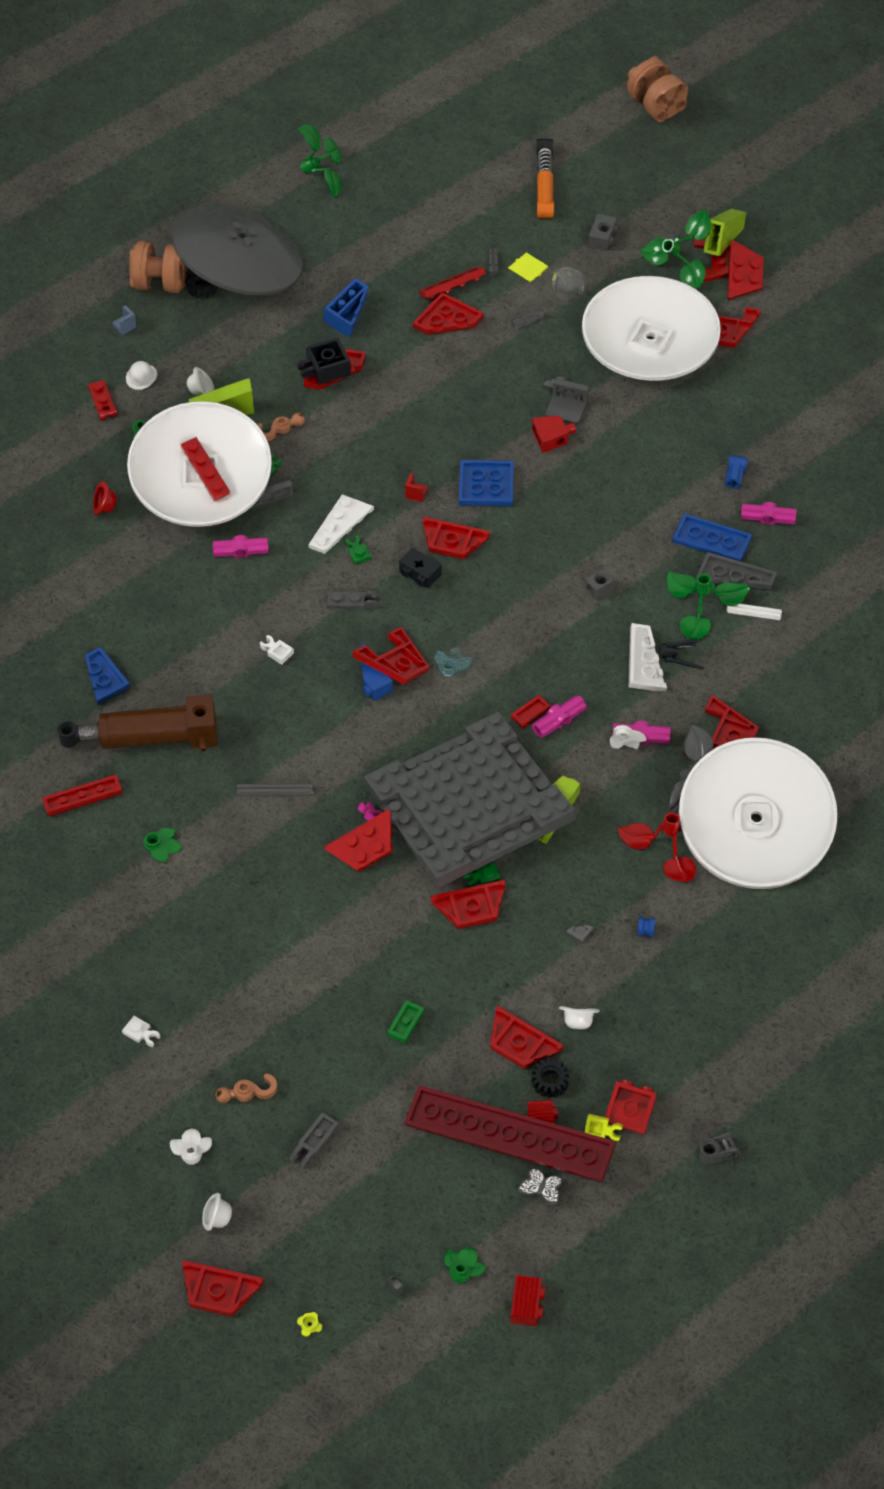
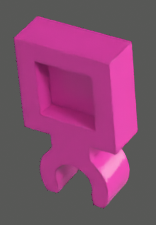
[358,802,382,821]

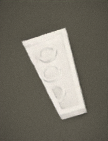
[309,495,374,554]
[629,623,667,691]

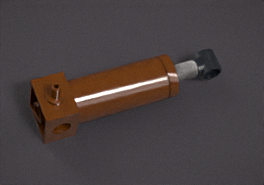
[57,694,218,752]

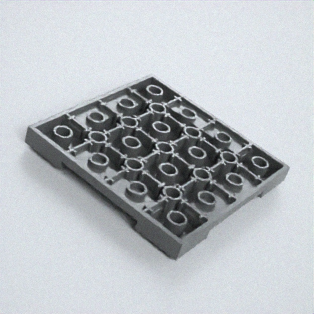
[364,711,576,888]

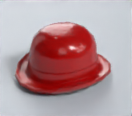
[93,481,117,516]

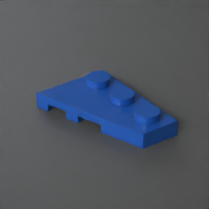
[85,647,130,705]

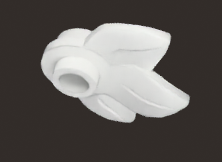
[610,725,647,749]
[170,1129,212,1165]

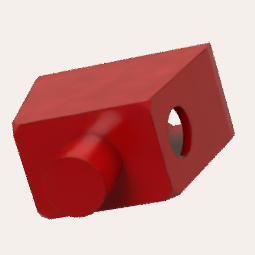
[532,415,576,453]

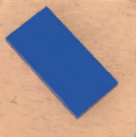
[672,513,753,562]

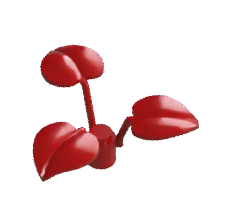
[618,813,696,882]

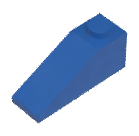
[361,643,393,701]

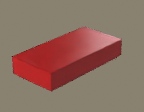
[510,695,551,729]

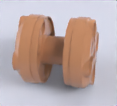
[627,56,688,123]
[129,241,188,293]

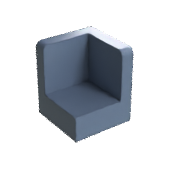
[112,305,137,335]

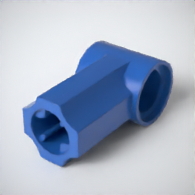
[725,455,748,488]

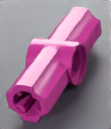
[741,502,797,525]
[213,535,269,559]
[532,696,587,738]
[612,721,671,745]

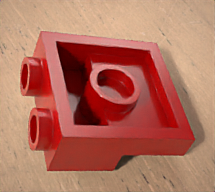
[605,1080,657,1135]

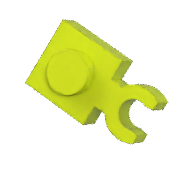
[585,1114,623,1141]

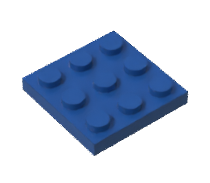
[459,460,514,506]

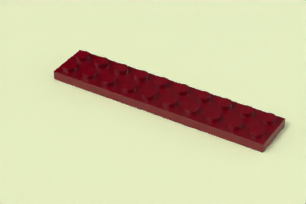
[404,1085,616,1183]

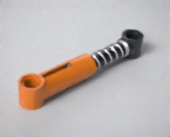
[537,139,554,218]

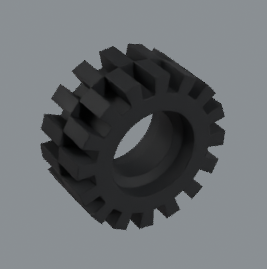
[187,272,218,299]
[532,1058,569,1098]

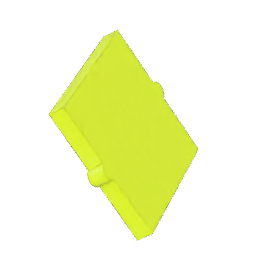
[508,252,549,282]

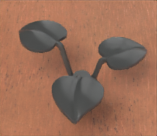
[669,725,713,813]

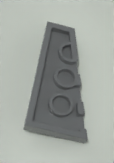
[696,552,777,590]

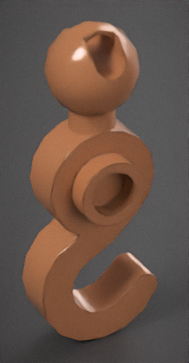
[257,413,305,441]
[216,1074,277,1103]

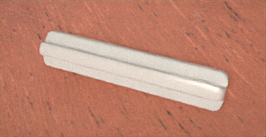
[727,604,782,620]

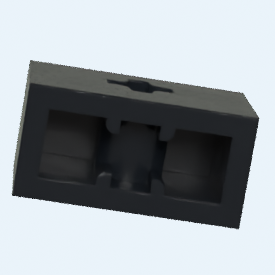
[399,547,442,588]

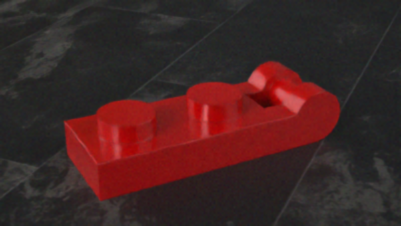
[88,380,118,420]

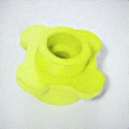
[297,1312,322,1337]

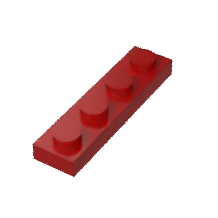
[419,267,486,300]
[181,437,230,501]
[42,775,123,817]

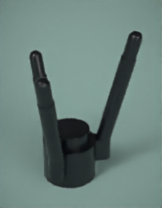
[662,639,704,670]

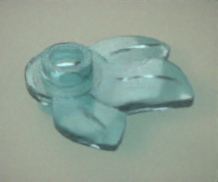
[434,647,472,677]

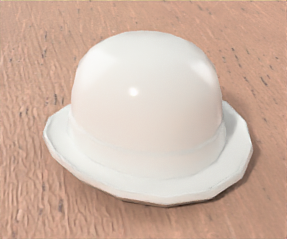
[126,361,158,390]
[187,367,214,396]
[559,1006,600,1029]
[202,1193,232,1231]

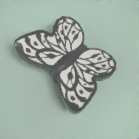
[518,1168,562,1206]

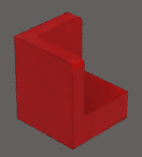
[405,473,428,502]

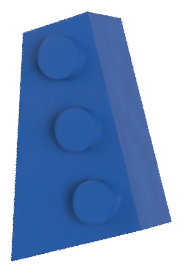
[323,278,369,337]

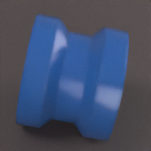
[638,916,655,938]

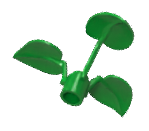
[298,124,342,198]
[640,210,711,289]
[667,571,750,639]

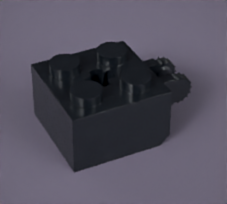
[297,337,351,385]

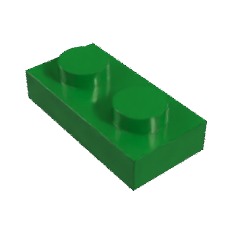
[387,1000,424,1044]

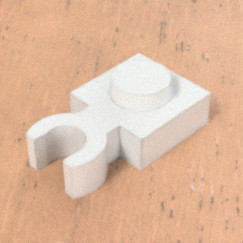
[260,635,294,665]
[122,1016,160,1047]

